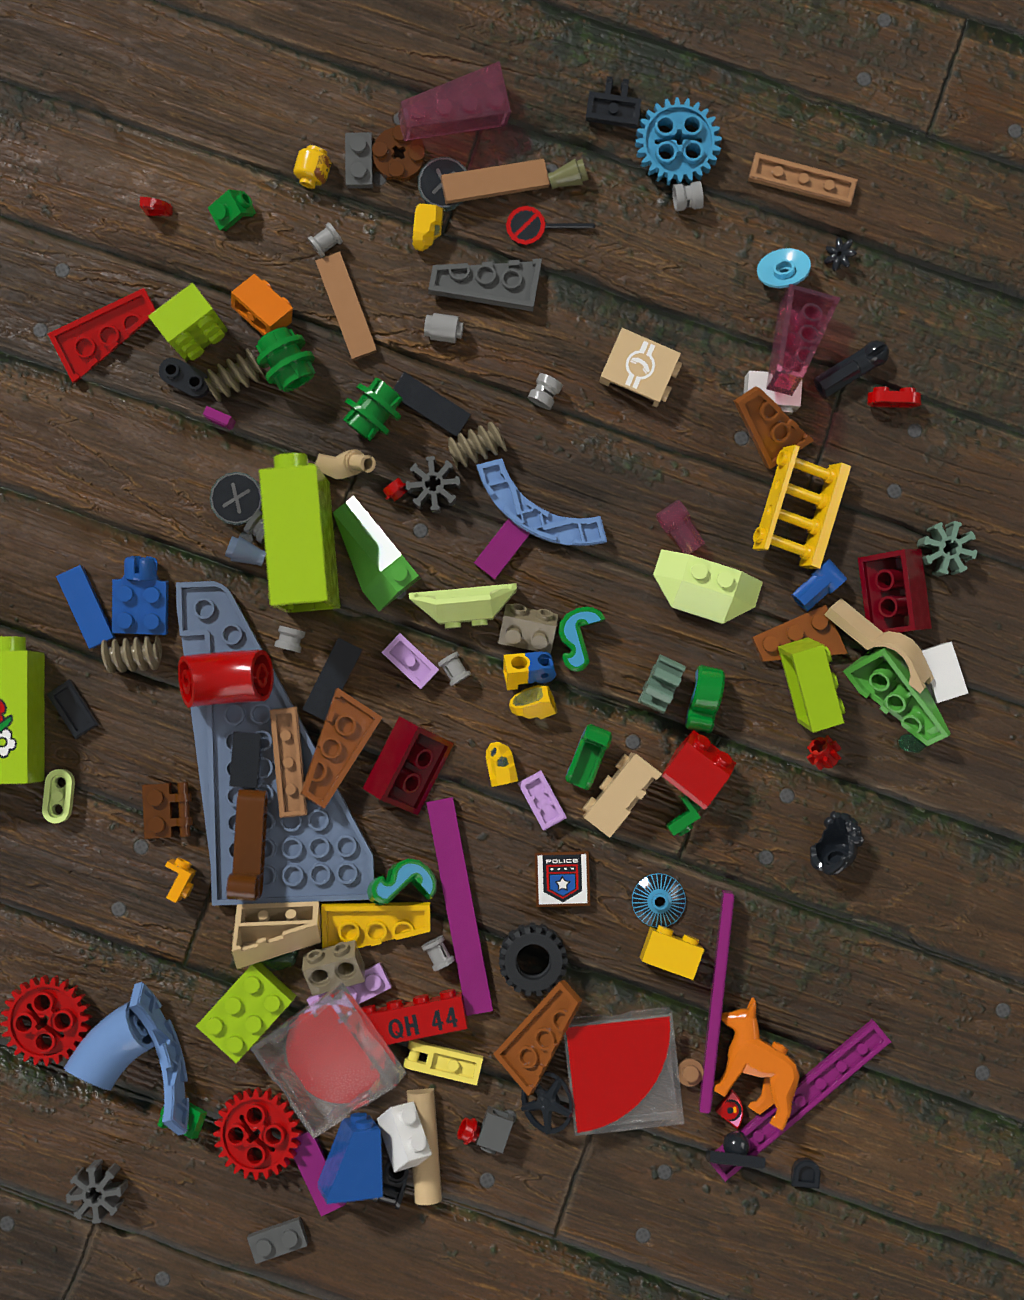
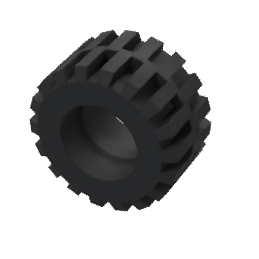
[499,923,568,996]

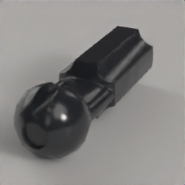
[813,340,889,399]

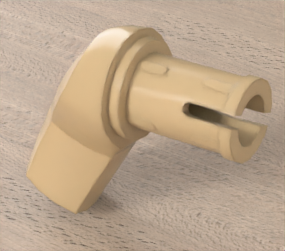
[315,449,376,479]

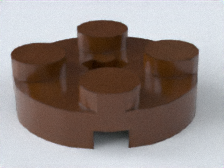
[372,125,425,182]

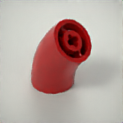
[178,650,274,708]

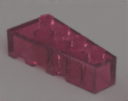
[398,61,511,141]
[766,284,841,396]

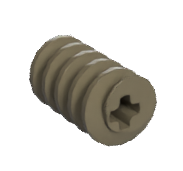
[204,348,264,402]
[448,421,507,471]
[101,636,162,673]

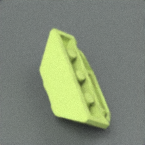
[653,549,763,624]
[409,583,517,629]

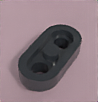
[159,358,210,398]

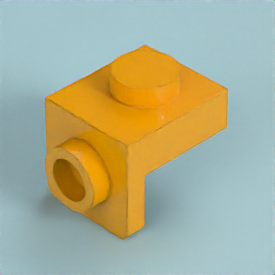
[165,857,196,903]

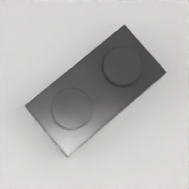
[345,132,373,188]
[247,1216,309,1264]

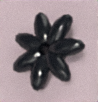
[824,237,857,272]

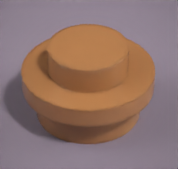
[676,1058,703,1087]

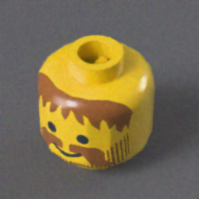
[293,145,331,189]

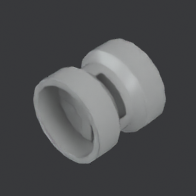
[673,181,703,212]
[527,373,563,410]

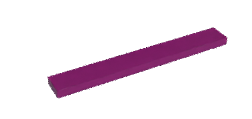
[426,797,493,1016]
[698,890,735,1114]
[710,1019,891,1182]

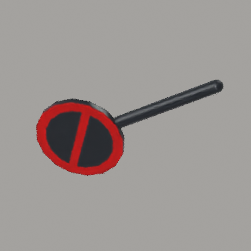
[506,206,596,245]

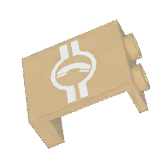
[599,328,682,407]

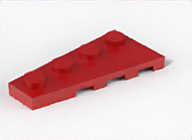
[48,288,156,383]

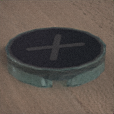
[418,157,467,211]
[210,472,262,526]

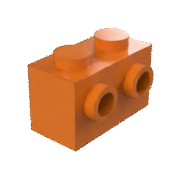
[231,274,293,336]

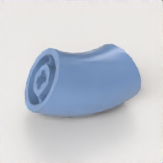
[63,1001,154,1090]

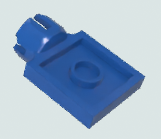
[112,556,169,635]

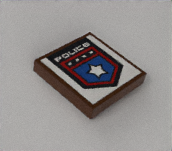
[535,851,590,907]

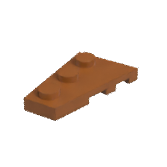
[734,386,814,469]
[751,605,848,662]

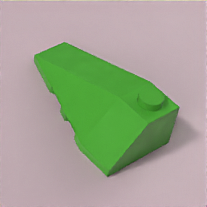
[333,496,421,612]
[843,647,951,746]

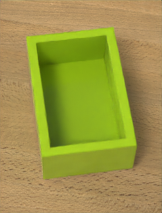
[148,283,228,362]
[778,637,845,733]
[196,962,297,1063]

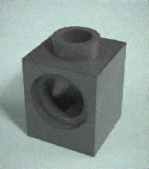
[477,1106,514,1154]

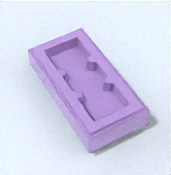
[518,770,567,831]

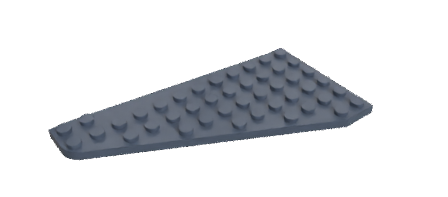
[176,581,375,906]

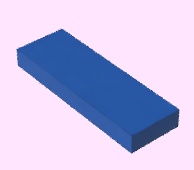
[56,565,116,649]

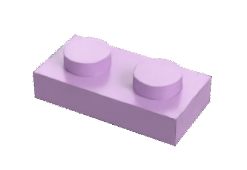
[381,633,439,689]

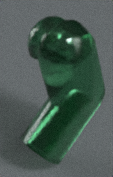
[899,734,927,753]
[260,950,298,970]

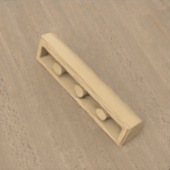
[407,1088,442,1205]

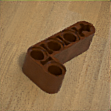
[226,789,268,901]

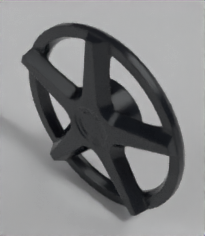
[521,1071,574,1134]

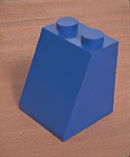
[318,1112,383,1204]

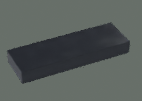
[393,372,471,438]
[302,638,363,721]

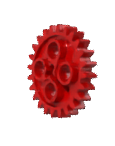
[0,975,92,1066]
[213,1087,302,1180]

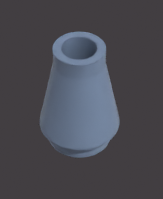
[225,536,266,567]

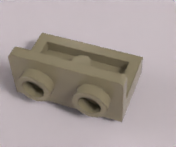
[498,604,558,654]

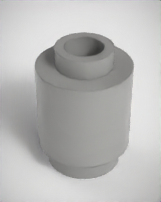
[424,313,464,343]

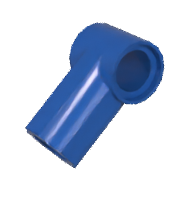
[791,559,847,612]

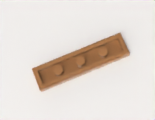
[748,152,858,207]
[440,159,550,204]
[315,252,377,361]
[270,707,308,818]

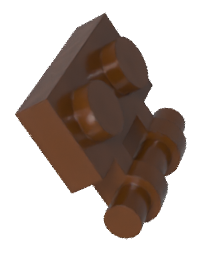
[142,782,193,839]

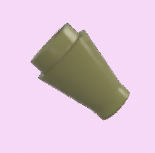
[548,159,589,189]

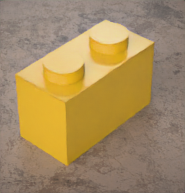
[640,925,704,980]

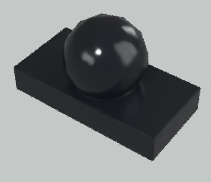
[706,1131,766,1169]

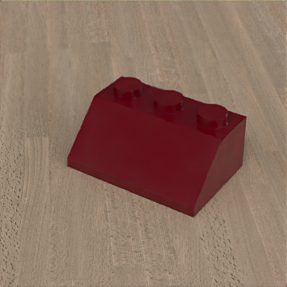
[858,549,932,633]
[362,716,454,815]

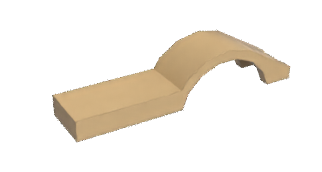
[825,598,934,693]

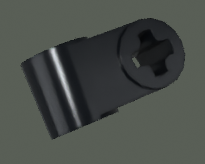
[373,1157,410,1210]

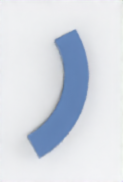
[476,458,607,546]
[129,982,189,1135]

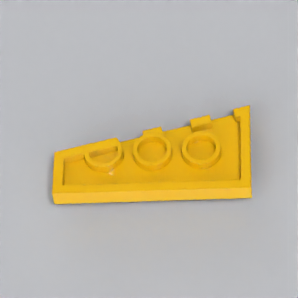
[321,902,431,949]

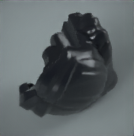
[810,811,864,876]

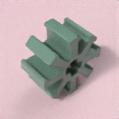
[917,521,978,577]
[638,654,686,714]

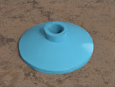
[757,248,811,288]

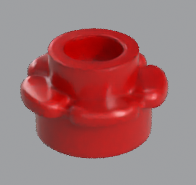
[382,478,407,502]
[457,1117,481,1145]

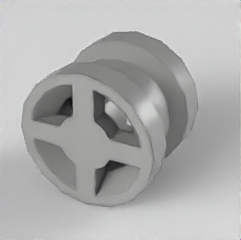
[274,626,306,653]

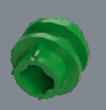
[255,327,316,392]
[343,377,403,442]

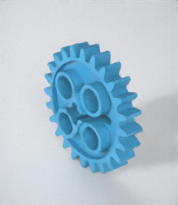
[635,97,722,185]

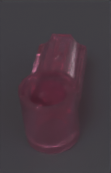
[655,499,705,554]

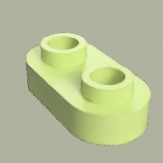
[42,769,75,823]

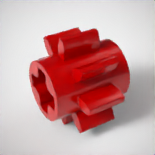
[806,735,842,770]

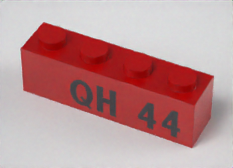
[356,989,468,1046]

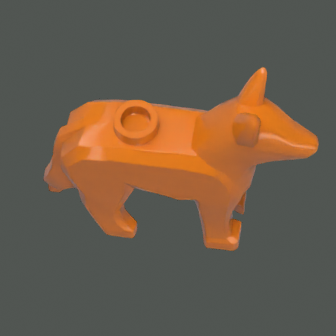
[713,997,800,1131]

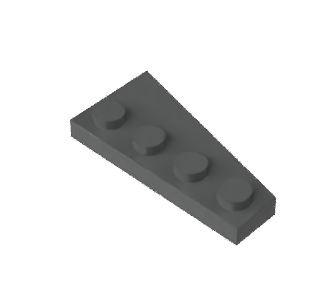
[428,258,542,311]

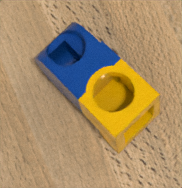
[503,652,556,690]

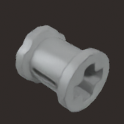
[307,222,343,258]
[438,651,471,687]
[421,935,455,971]

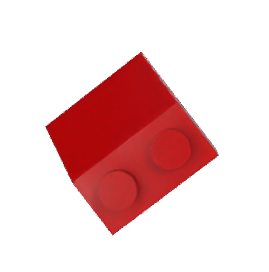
[662,730,736,810]

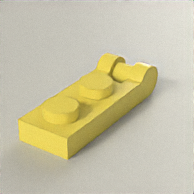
[403,1039,483,1085]

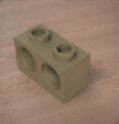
[302,940,365,996]

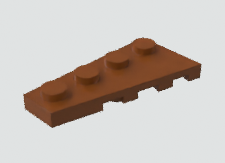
[300,688,383,809]
[493,980,583,1096]

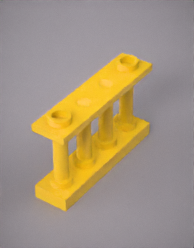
[752,445,851,569]

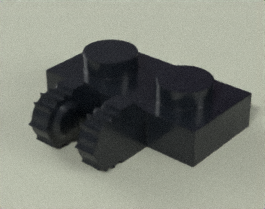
[585,76,642,129]

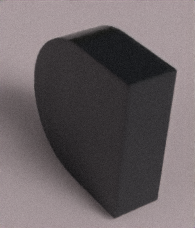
[790,1157,820,1189]

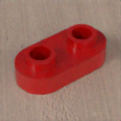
[867,387,921,408]

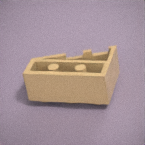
[582,752,662,837]
[232,901,322,969]

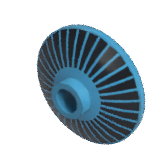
[632,873,686,928]

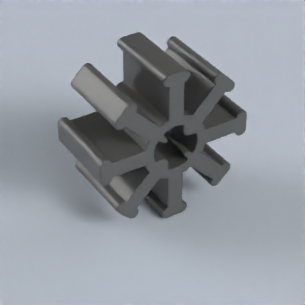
[406,456,461,514]
[66,1159,128,1224]

